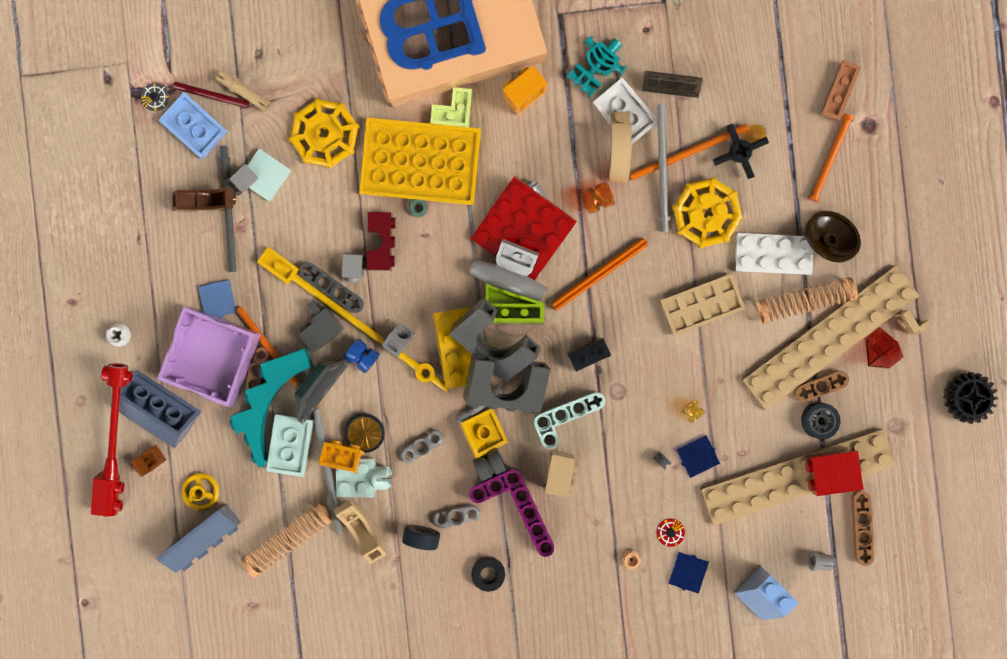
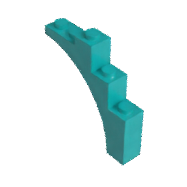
[230,347,313,468]

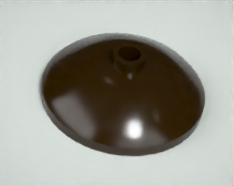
[805,211,861,263]

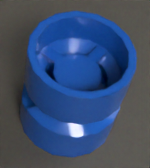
[344,338,380,374]

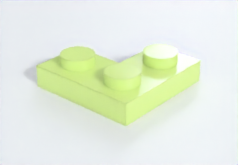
[430,87,472,127]

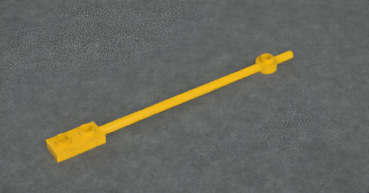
[257,247,449,392]

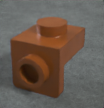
[131,445,167,477]

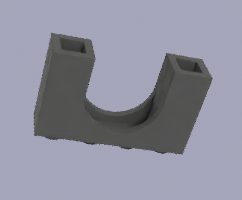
[449,298,540,382]
[463,354,551,414]

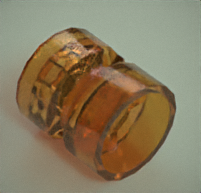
[581,181,615,214]

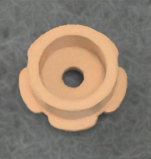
[622,550,641,569]

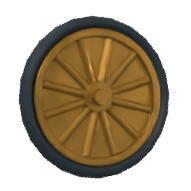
[344,413,385,453]

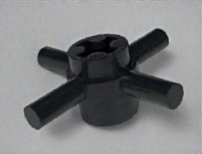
[712,123,769,179]

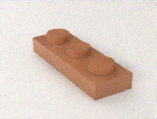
[820,60,861,122]

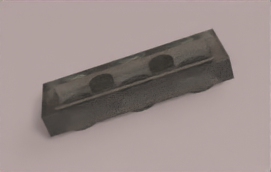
[642,70,702,98]

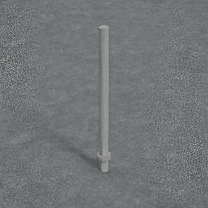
[657,104,670,232]
[313,409,344,534]

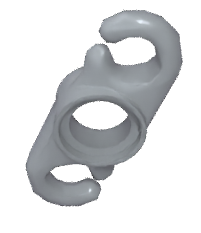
[400,430,443,464]
[433,505,480,528]

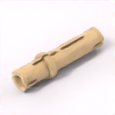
[216,70,271,112]

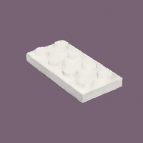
[734,233,814,275]

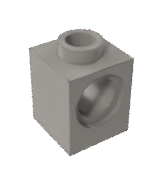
[342,254,365,282]
[382,322,416,357]

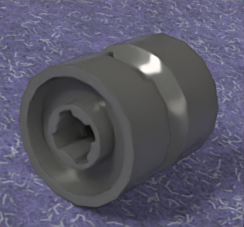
[473,448,507,482]

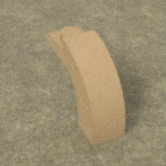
[608,112,632,182]
[333,500,387,564]

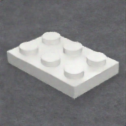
[592,78,657,145]

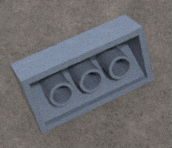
[110,370,201,448]
[156,504,241,573]

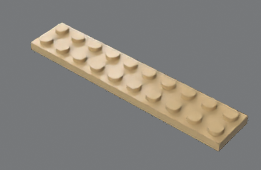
[742,265,919,410]
[700,429,895,526]

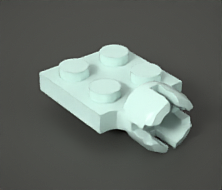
[336,458,392,498]

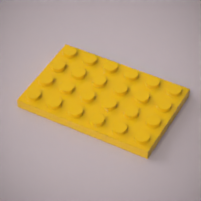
[359,117,481,206]

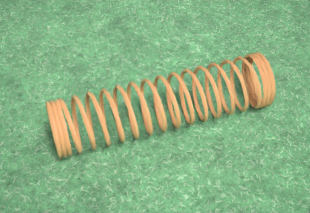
[757,277,858,324]
[241,502,333,578]

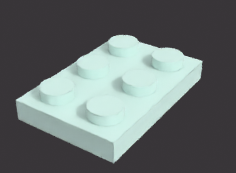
[266,414,314,477]

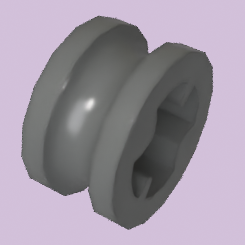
[653,451,672,470]

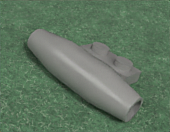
[469,239,546,302]

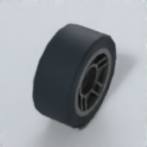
[801,402,841,439]
[402,525,440,550]

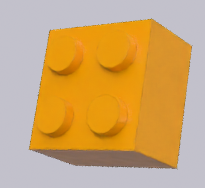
[502,65,548,115]

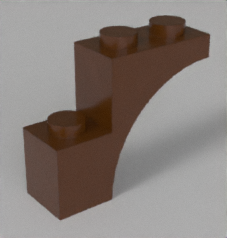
[172,188,236,212]

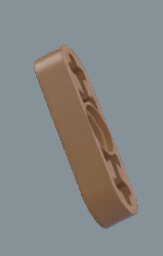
[794,371,849,402]

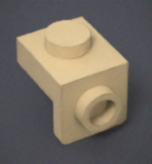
[896,310,931,335]

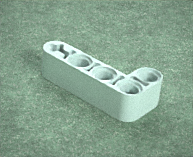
[534,392,606,449]

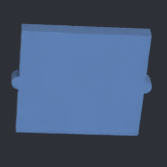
[198,280,237,318]

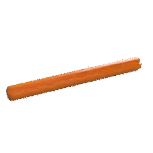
[551,238,648,311]

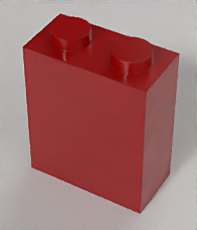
[805,449,864,496]

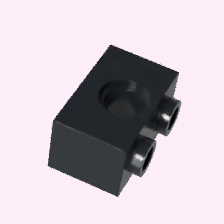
[567,338,611,372]

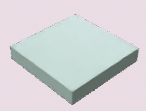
[247,149,292,202]

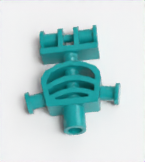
[566,36,627,98]

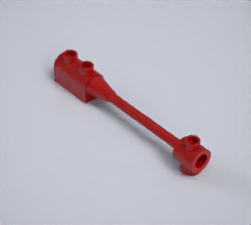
[91,363,133,517]

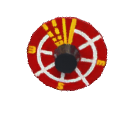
[657,518,685,547]

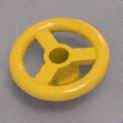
[181,473,219,511]

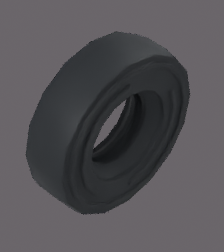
[471,557,506,592]

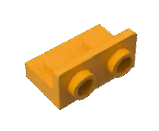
[318,440,365,473]

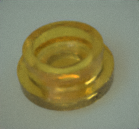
[747,124,766,143]

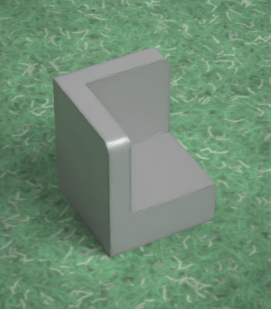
[224,164,258,196]

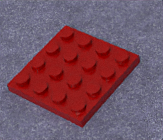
[470,176,577,280]

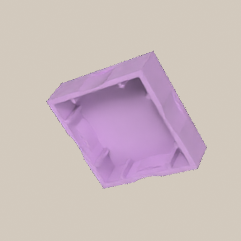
[157,307,261,407]

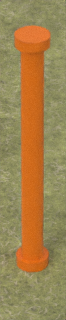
[808,113,855,203]

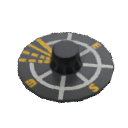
[141,83,169,111]

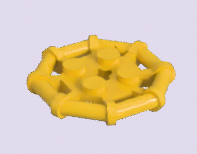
[288,97,360,169]
[672,177,744,249]

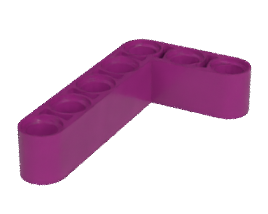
[469,467,554,557]

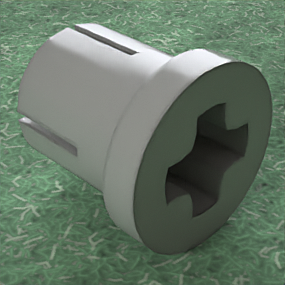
[808,551,834,571]

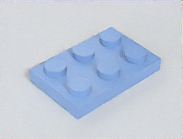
[159,92,228,160]

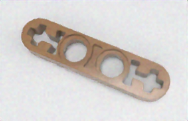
[851,490,874,566]

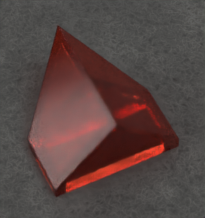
[864,327,904,369]

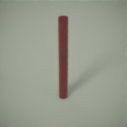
[173,81,249,109]

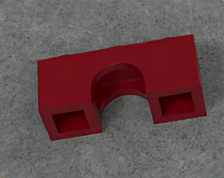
[367,212,396,271]

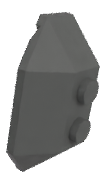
[294,359,350,425]

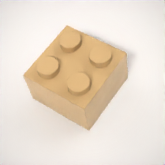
[544,451,578,498]

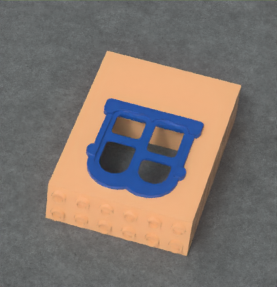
[356,0,548,107]

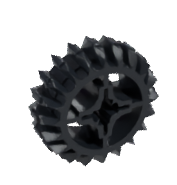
[943,372,999,424]

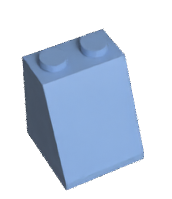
[734,565,799,620]

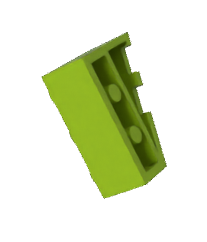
[486,283,544,325]

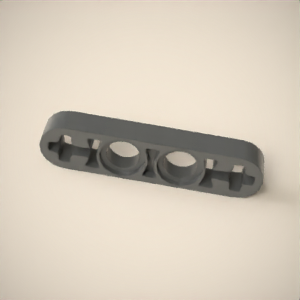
[299,263,364,313]

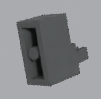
[299,300,345,353]

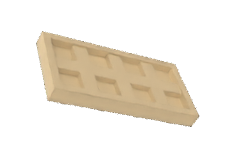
[660,273,746,336]

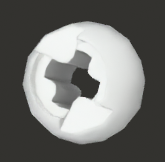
[106,323,131,347]

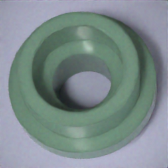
[409,199,428,217]

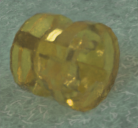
[681,400,705,423]

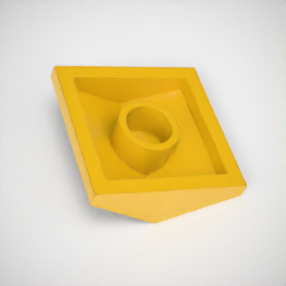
[459,409,508,459]

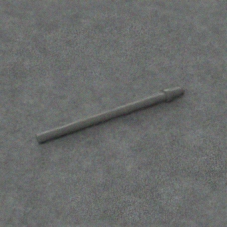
[219,146,237,272]

